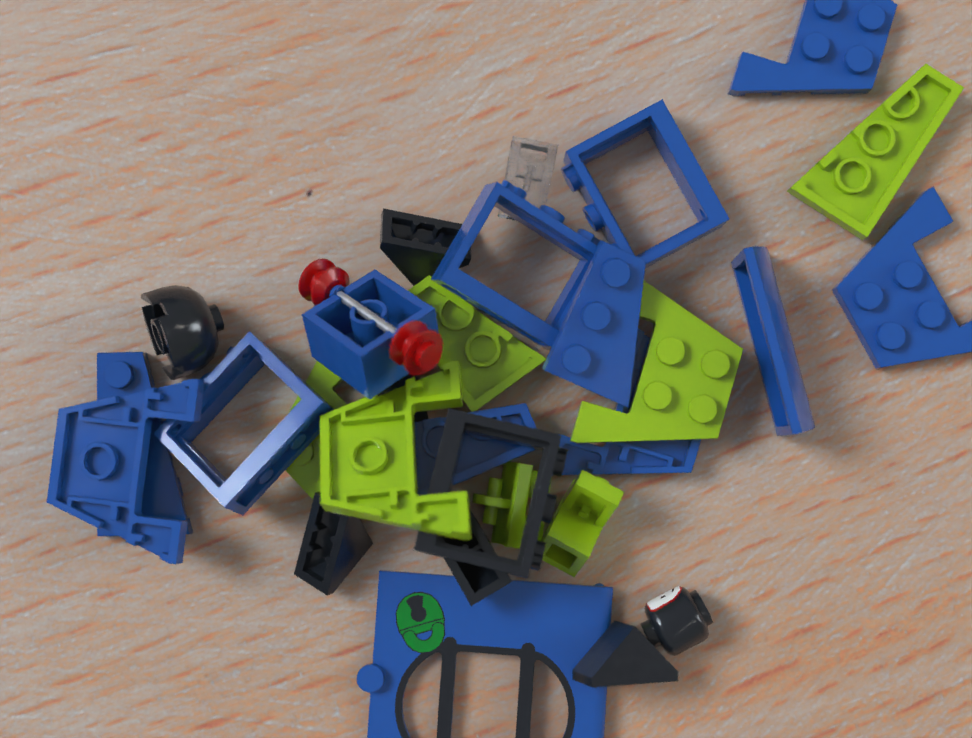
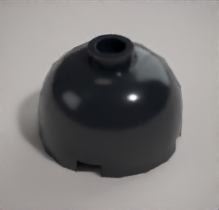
[141,285,224,380]

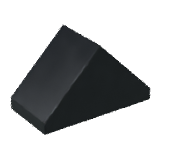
[439,510,512,606]
[572,620,678,687]

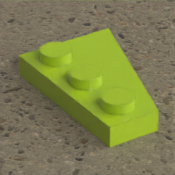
[408,275,546,412]

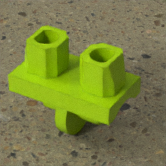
[472,462,552,549]

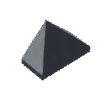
[380,208,471,286]
[294,491,373,595]

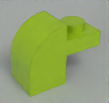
[542,470,624,577]

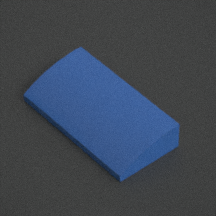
[731,246,816,436]

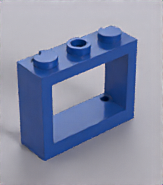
[561,99,729,268]
[431,180,600,350]
[153,331,335,515]

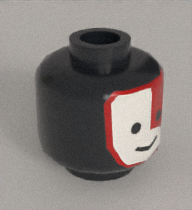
[640,586,713,656]

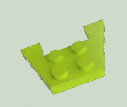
[570,281,743,443]
[320,361,472,540]

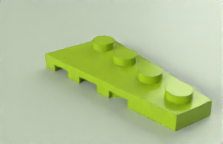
[787,64,964,240]

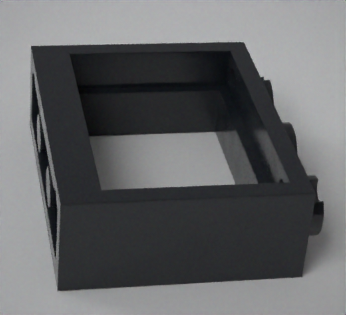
[414,408,568,579]

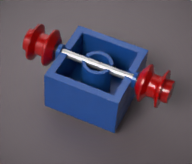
[298,259,443,400]

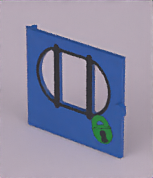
[356,570,613,738]

